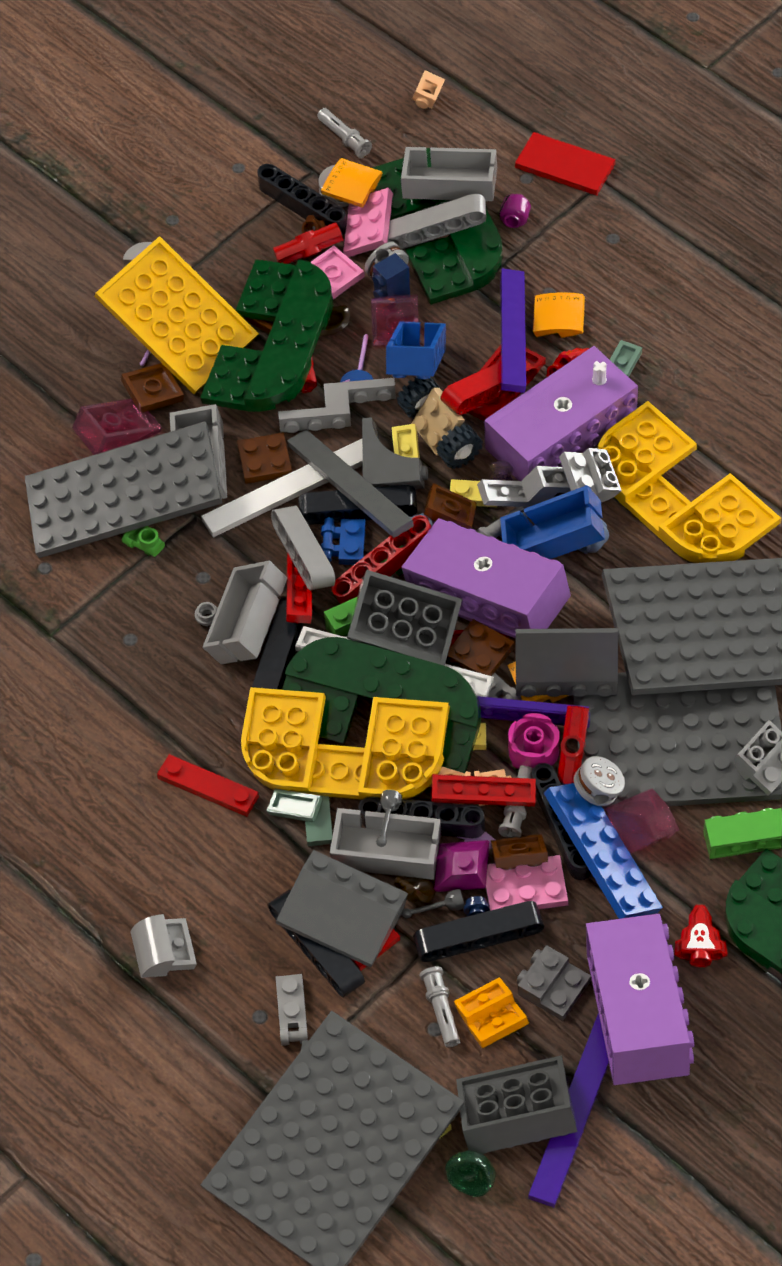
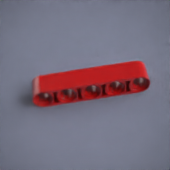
[440,360,537,415]
[332,515,432,604]

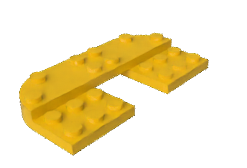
[598,401,781,563]
[241,687,450,799]

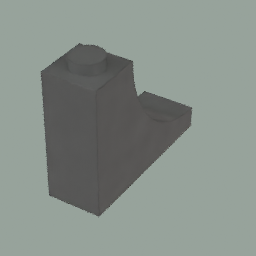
[362,417,428,489]

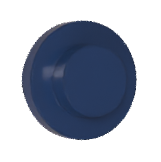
[464,896,490,916]

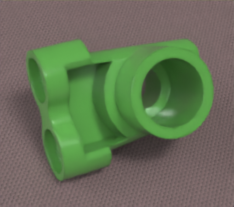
[122,526,165,557]

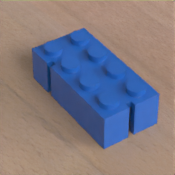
[386,322,446,379]
[500,485,605,559]

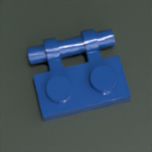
[320,517,366,565]

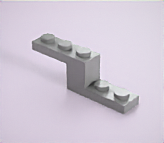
[278,378,396,433]
[477,466,571,507]

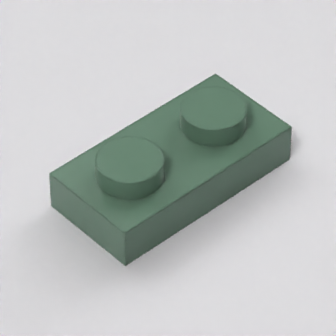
[610,340,642,377]

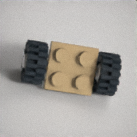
[397,377,483,469]

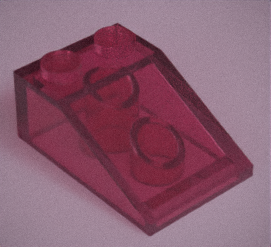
[72,399,162,455]

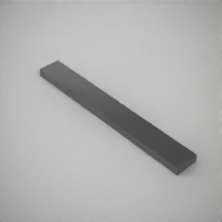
[287,429,414,538]

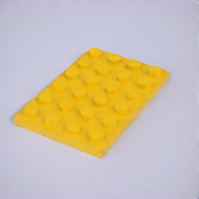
[94,236,259,394]

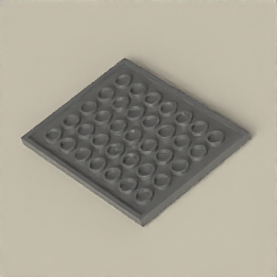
[602,558,782,695]
[573,672,782,810]
[201,1010,464,1266]

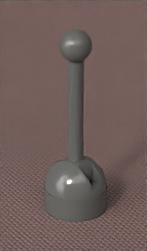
[376,790,402,847]
[402,888,464,919]

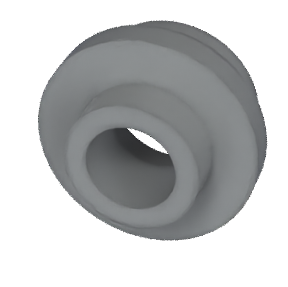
[195,602,218,626]

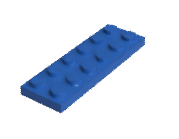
[544,783,663,919]

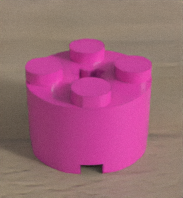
[508,713,560,769]

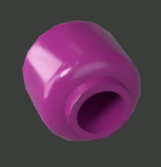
[499,194,531,228]

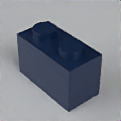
[372,253,410,309]

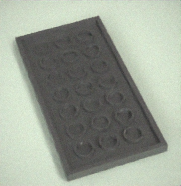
[25,421,222,558]

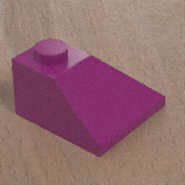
[434,840,489,892]

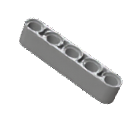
[387,194,486,249]
[271,506,335,590]

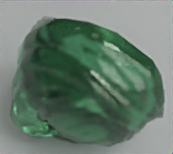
[445,1151,496,1197]

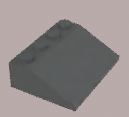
[347,570,462,666]
[515,628,618,697]
[276,850,408,968]
[456,1055,577,1156]

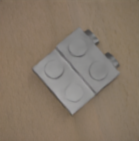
[516,945,591,1021]

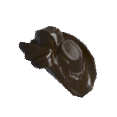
[320,305,351,336]
[394,877,436,902]

